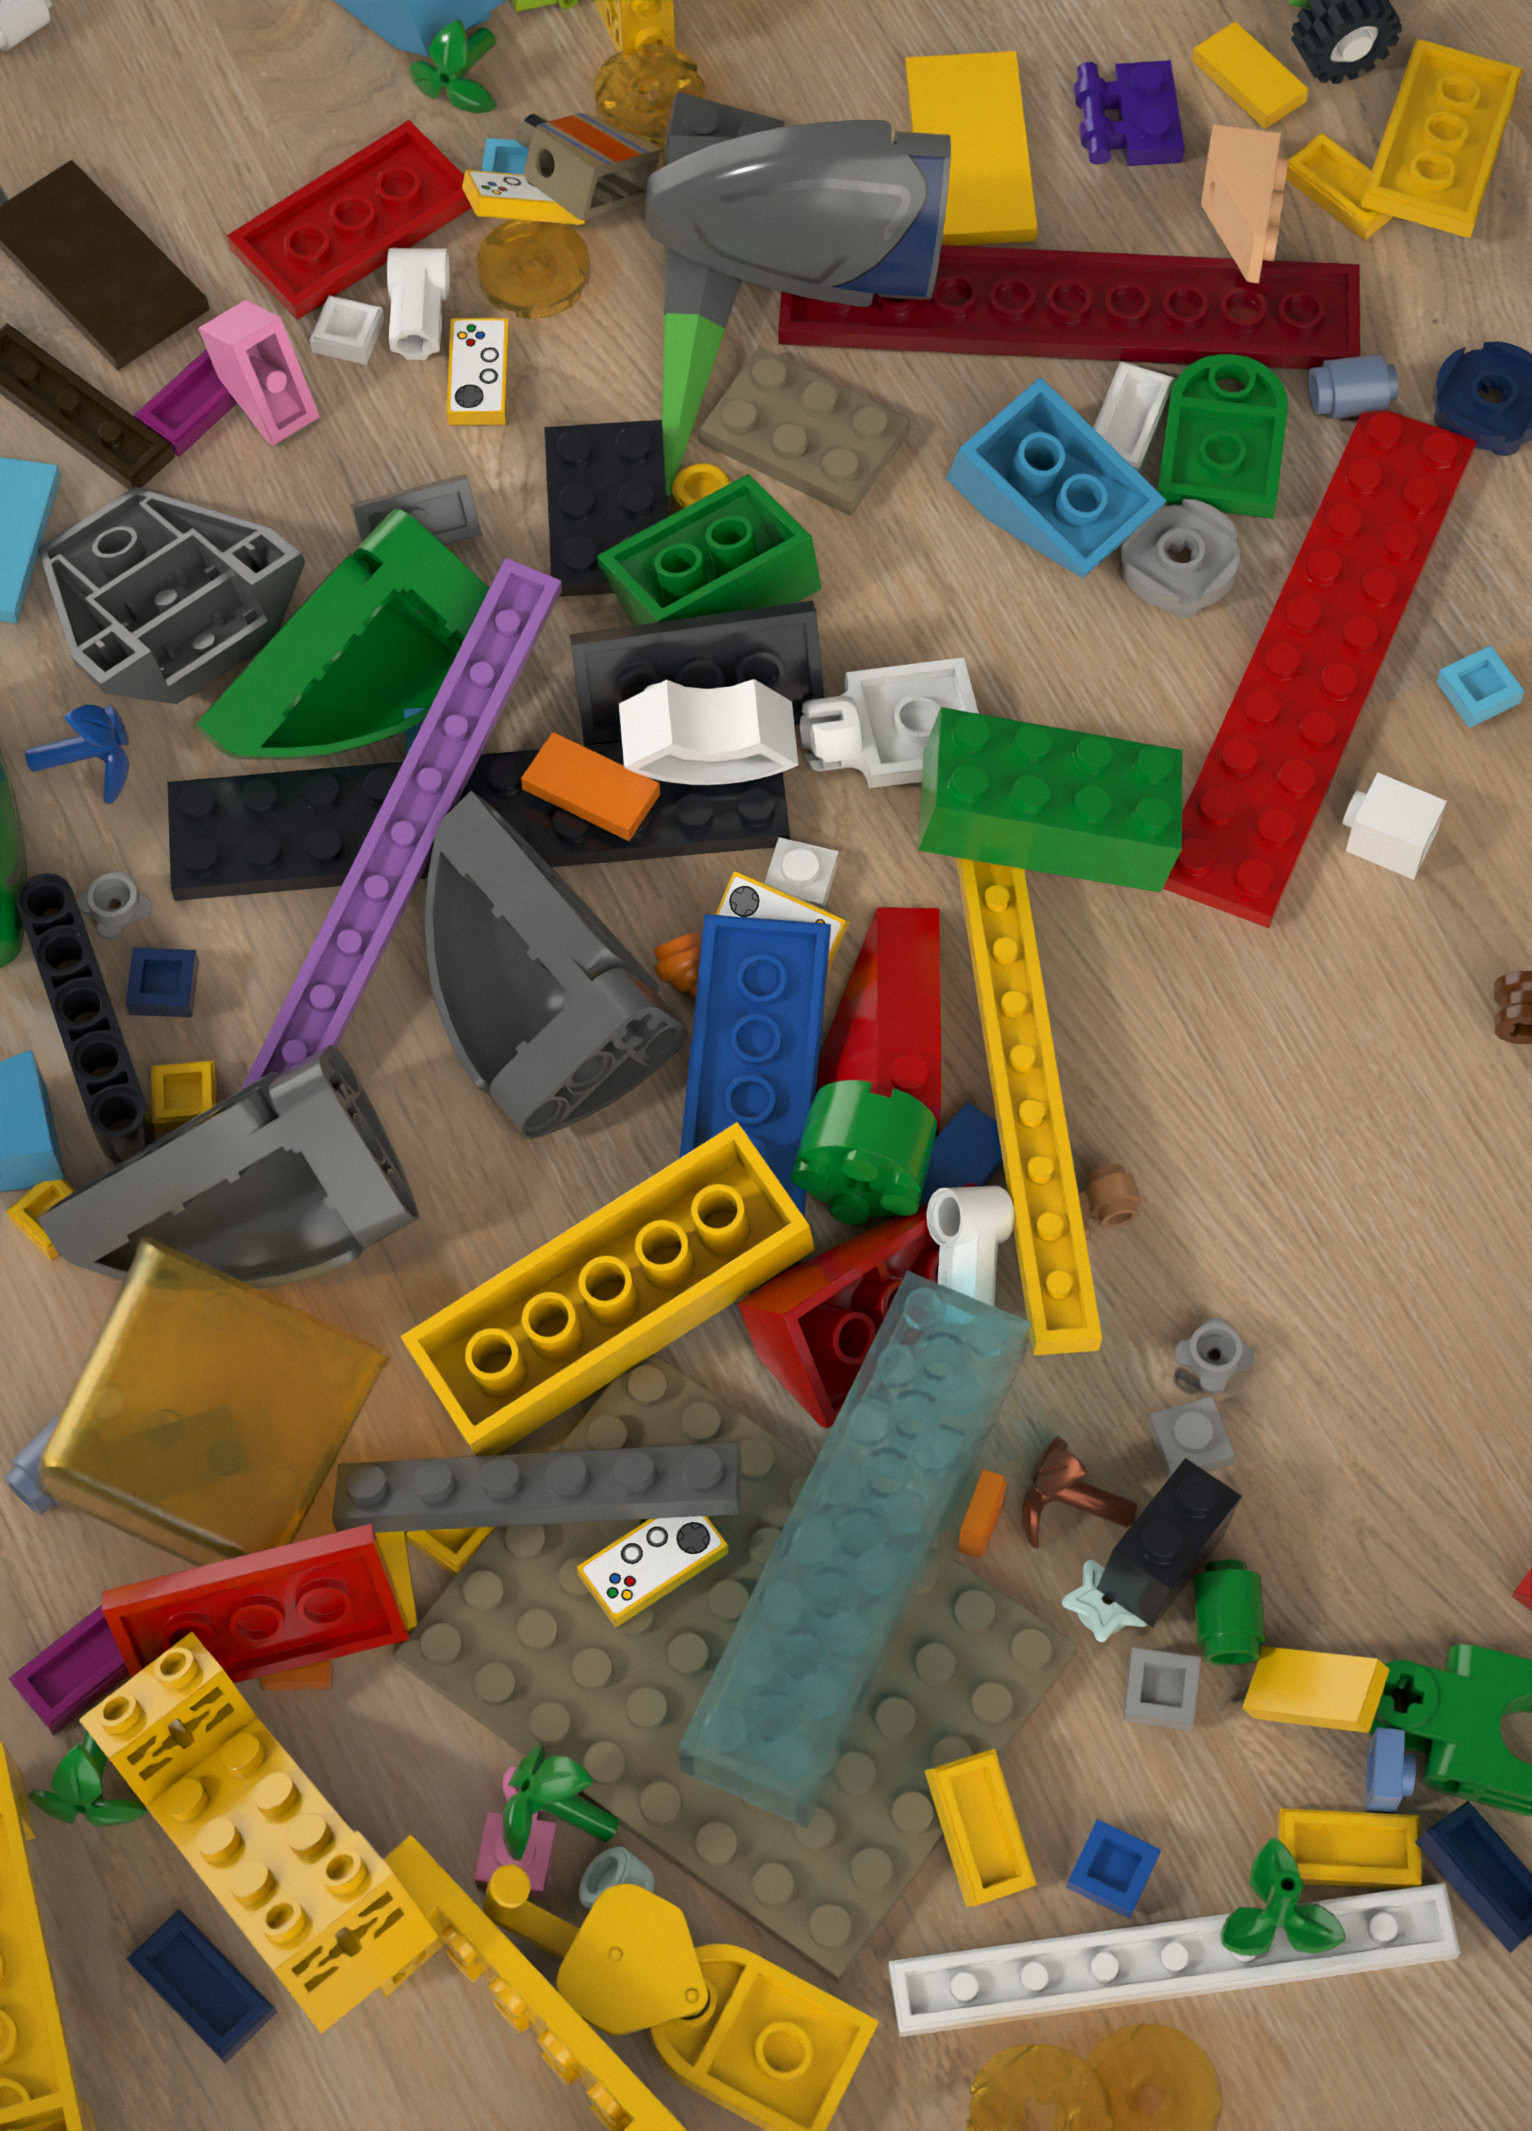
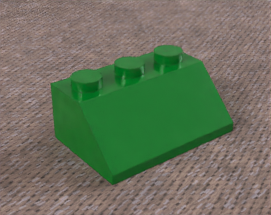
[597,473,822,626]

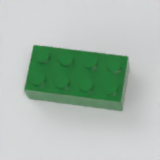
[918,707,1182,893]

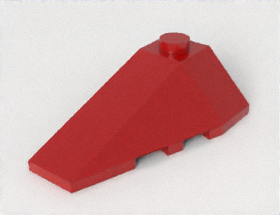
[816,907,941,1138]
[737,1183,978,1428]

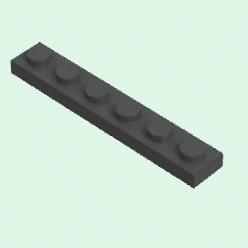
[332,1443,742,1533]

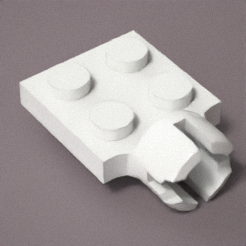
[800,657,979,788]

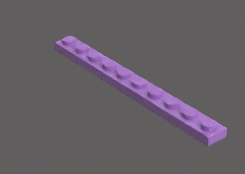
[241,557,562,1089]

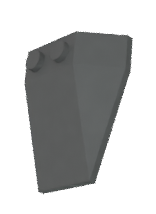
[38,487,305,704]

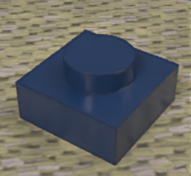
[126,948,199,1017]

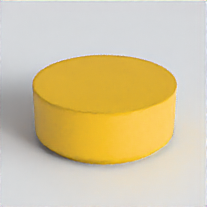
[672,463,731,512]

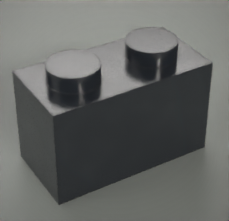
[1097,1458,1242,1628]

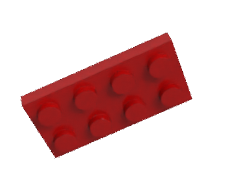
[227,120,472,320]
[102,1524,409,1683]

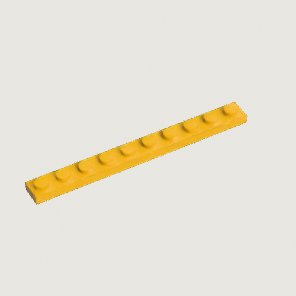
[956,857,1102,1355]

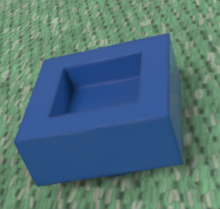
[1066,1819,1161,1919]

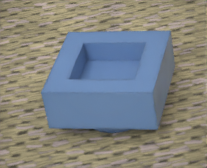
[1365,1727,1416,1814]

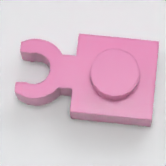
[474,1766,558,1898]

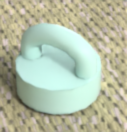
[579,1846,655,1911]

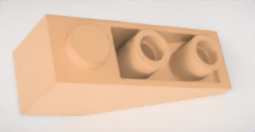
[1201,124,1289,283]

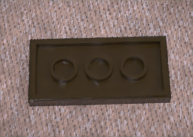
[0,159,210,371]

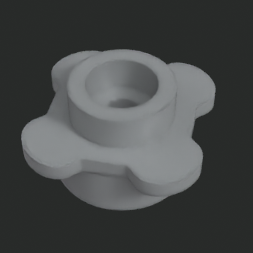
[78,871,153,940]
[1174,1318,1254,1394]

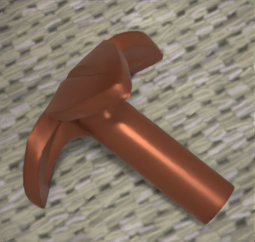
[1022,1436,1137,1549]

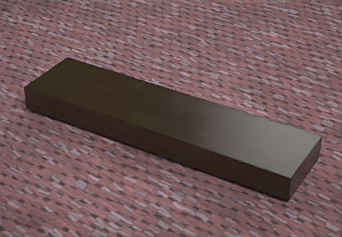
[0,323,175,490]

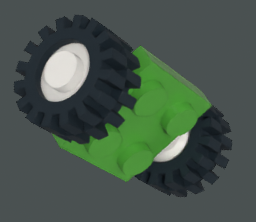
[1288,0,1402,84]

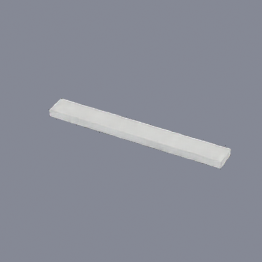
[888,1883,1461,2037]

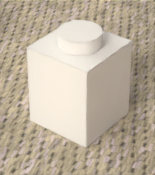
[1342,772,1447,880]

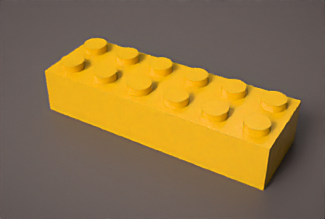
[400,1122,815,1456]

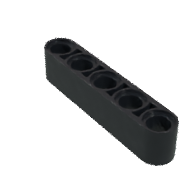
[17,873,156,1163]

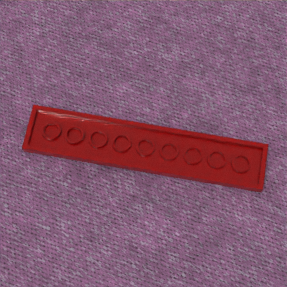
[1162,410,1477,928]

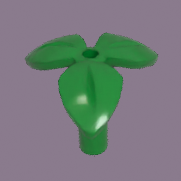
[409,20,497,113]
[28,1731,148,1827]
[502,1743,619,1861]
[1221,1837,1346,1956]

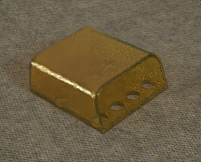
[35,1236,391,1567]

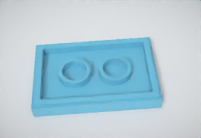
[0,457,61,624]

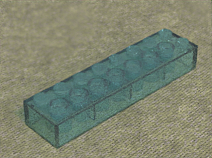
[678,1271,1031,1828]

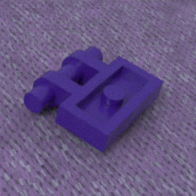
[1073,60,1184,166]

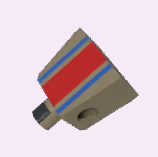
[517,113,662,221]

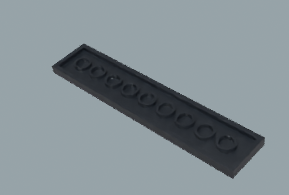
[167,742,790,901]

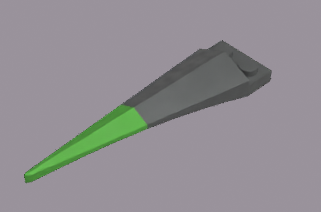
[662,91,785,500]

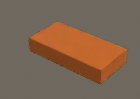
[521,732,660,841]

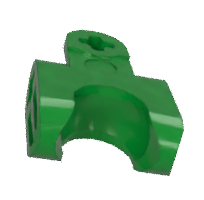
[1368,1644,1532,1817]

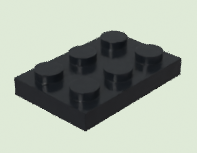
[544,420,668,597]

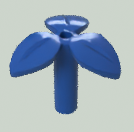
[25,704,130,804]

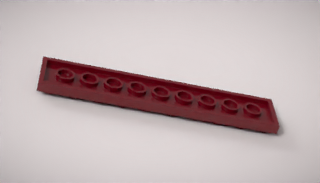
[778,245,1360,370]

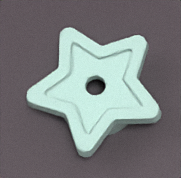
[1062,1560,1148,1642]

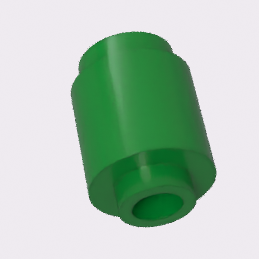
[1193,1560,1265,1666]

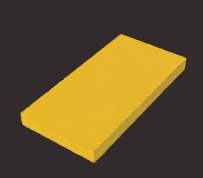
[1360,38,1524,238]
[905,51,1038,246]

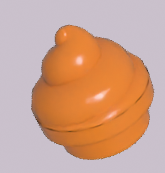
[653,930,702,998]

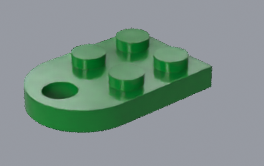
[1158,354,1288,519]

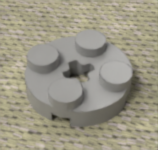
[1120,499,1240,618]

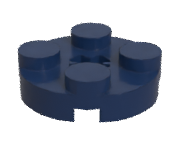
[1433,341,1532,456]

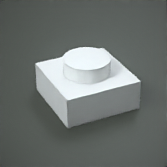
[765,837,838,909]

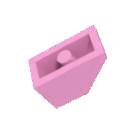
[198,300,320,446]

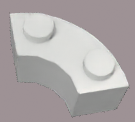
[619,679,798,785]

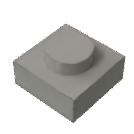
[1148,1396,1235,1479]
[1123,1647,1201,1731]

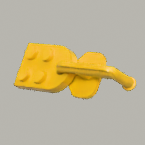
[482,1864,880,2131]

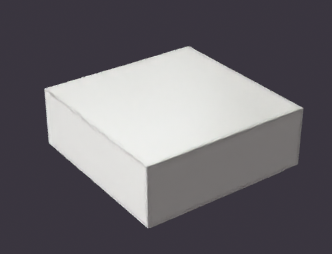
[310,295,385,365]

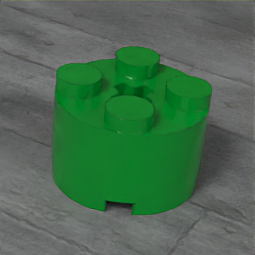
[791,1080,937,1225]

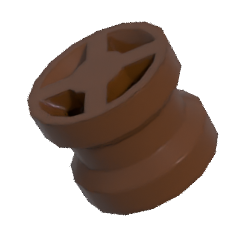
[1494,971,1532,1044]

